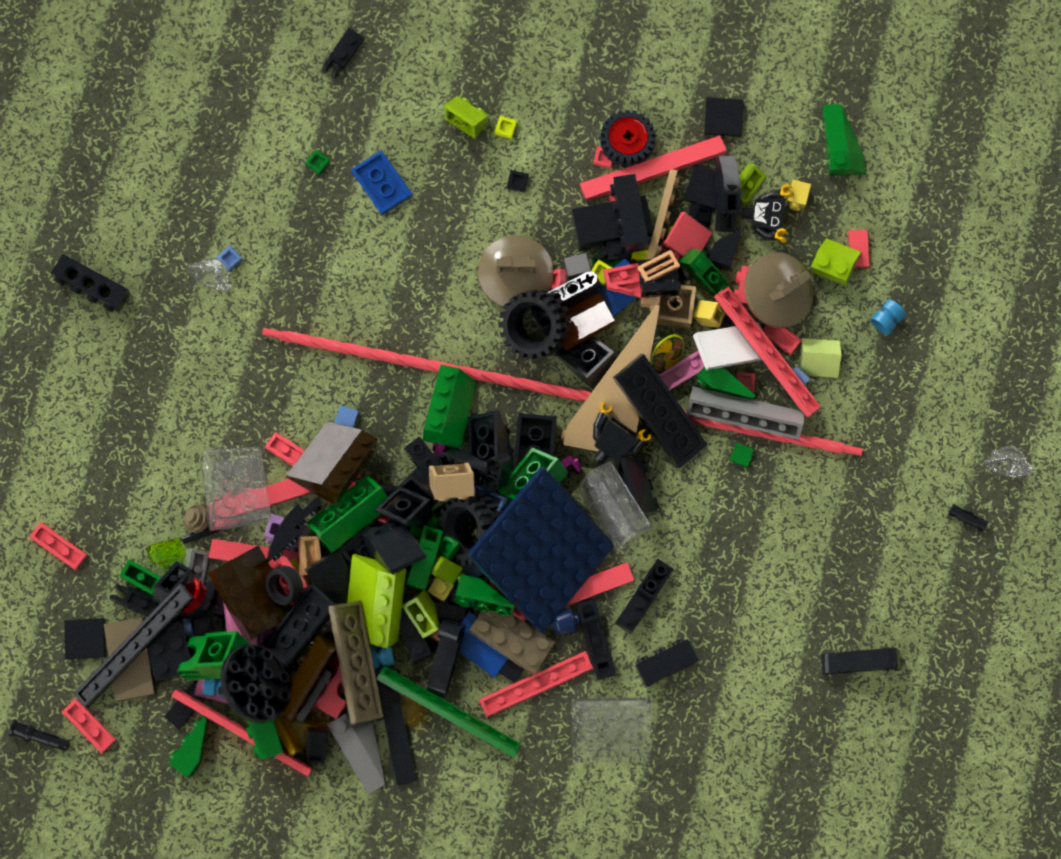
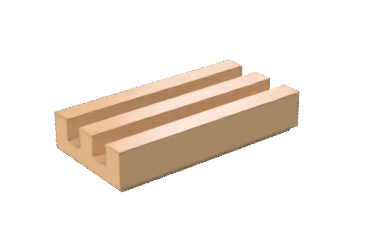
[637,250,680,282]

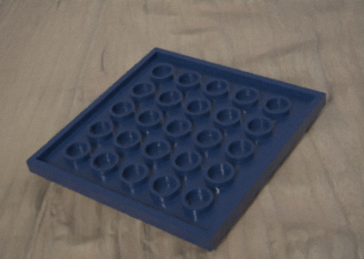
[467,467,615,633]

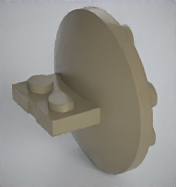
[478,235,554,307]
[744,252,814,328]

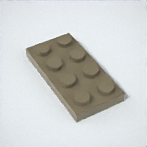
[468,611,555,675]

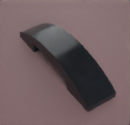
[576,600,616,680]

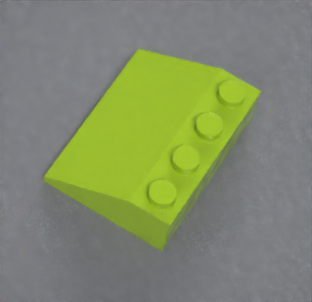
[347,554,406,649]

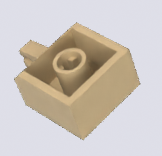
[640,285,696,329]
[429,463,474,501]

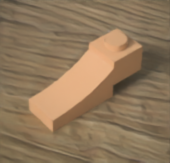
[298,536,321,592]

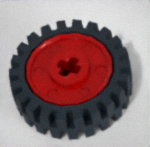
[600,110,656,167]

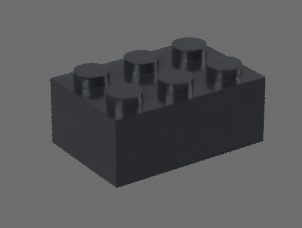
[147,614,192,683]

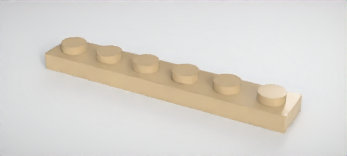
[646,169,679,260]

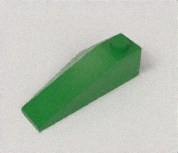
[822,104,866,176]

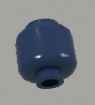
[552,609,581,636]

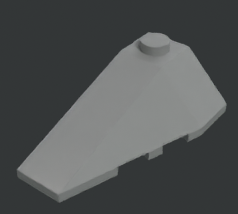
[327,713,385,795]

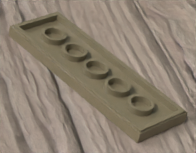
[328,601,383,725]

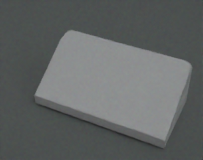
[184,548,209,588]

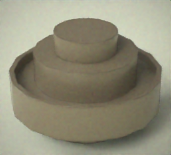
[184,505,210,533]

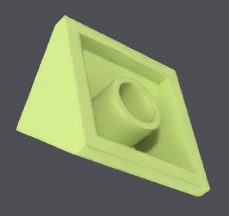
[800,338,842,378]

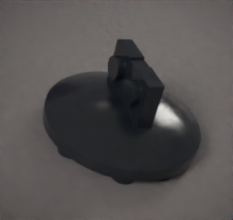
[218,644,290,724]

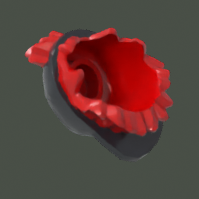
[182,578,216,618]

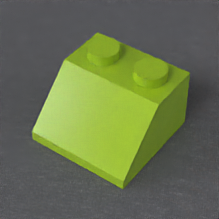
[444,96,488,139]
[811,238,861,286]

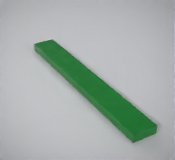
[377,666,521,757]

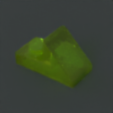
[145,538,186,567]

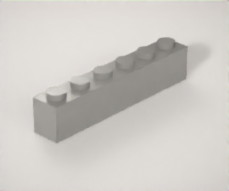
[686,386,804,440]

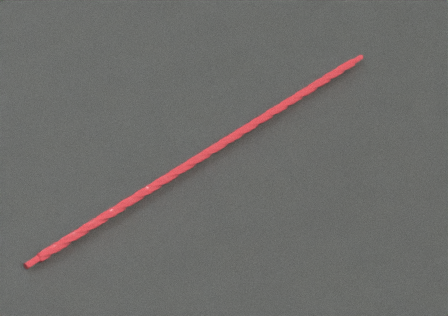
[262,328,863,456]

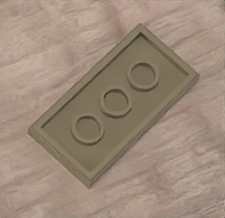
[104,617,155,702]

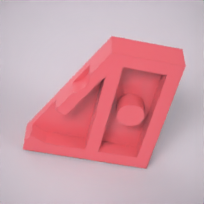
[603,263,649,299]

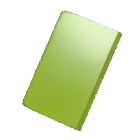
[739,164,766,205]

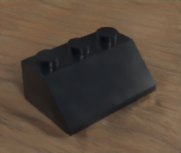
[617,456,659,521]

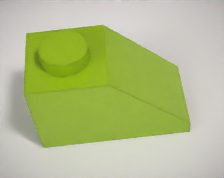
[431,556,465,584]
[402,590,439,638]

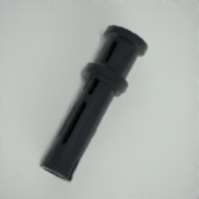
[8,719,70,752]

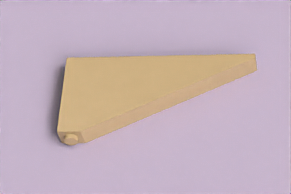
[561,305,660,457]

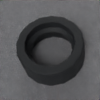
[265,566,303,605]

